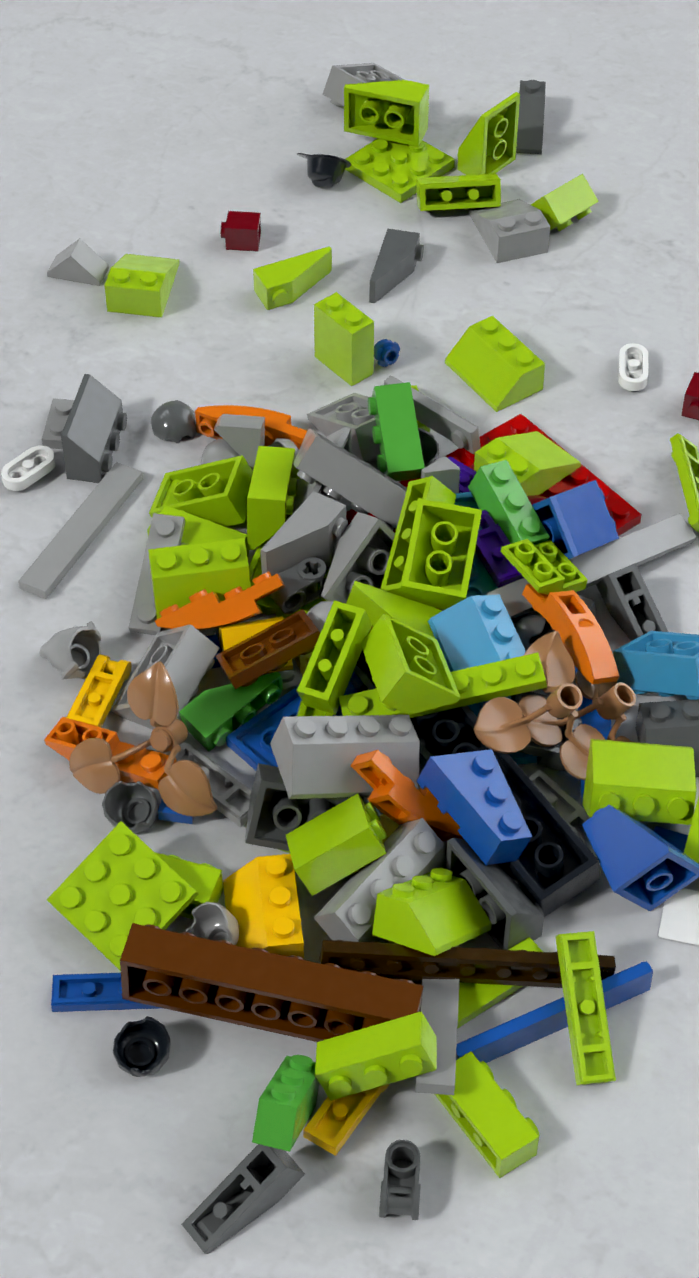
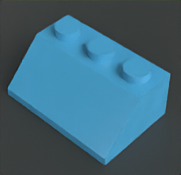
[428,594,526,698]
[613,631,699,700]

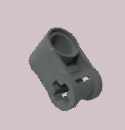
[269,557,326,614]
[379,1139,421,1220]

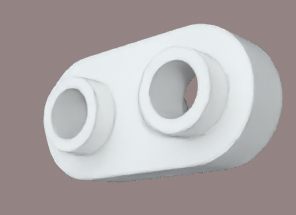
[618,343,648,391]
[1,445,55,491]

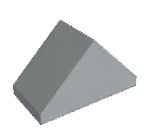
[47,238,109,286]
[214,414,265,469]

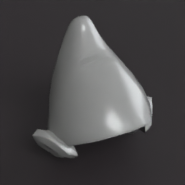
[39,621,101,679]

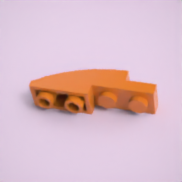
[195,405,307,449]
[155,571,285,630]
[522,584,619,684]
[44,717,177,790]
[351,750,464,841]

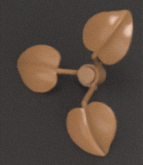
[474,631,605,780]
[69,661,218,817]
[518,670,636,747]

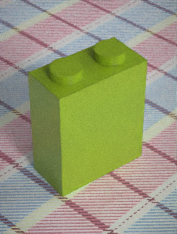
[314,292,374,386]
[286,793,387,896]

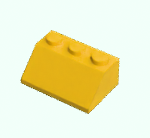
[223,854,304,959]

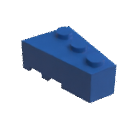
[416,749,532,865]

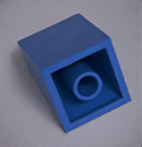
[532,480,619,559]
[582,805,699,911]

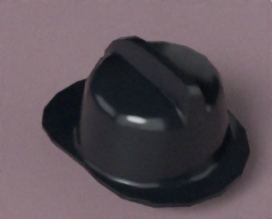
[297,153,351,188]

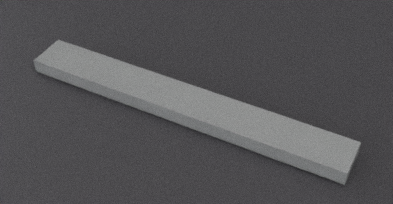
[486,513,697,620]

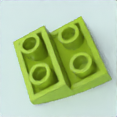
[500,539,588,594]

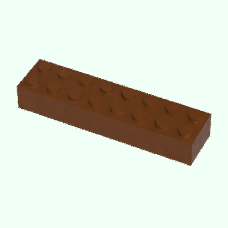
[120,923,424,1042]

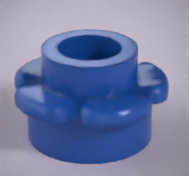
[374,339,400,367]

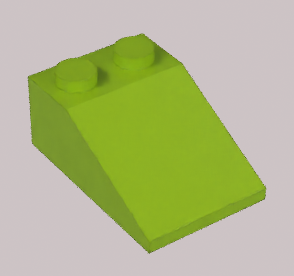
[344,80,429,147]
[457,92,520,175]
[104,254,180,318]
[474,431,581,496]
[149,455,253,527]

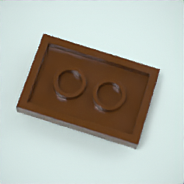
[215,609,320,689]

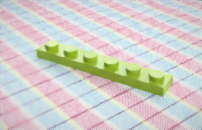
[339,652,547,718]

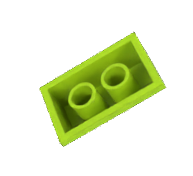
[445,315,545,412]
[247,446,300,550]
[401,498,482,610]
[148,538,251,619]
[360,613,461,715]
[582,739,697,825]
[372,868,492,956]

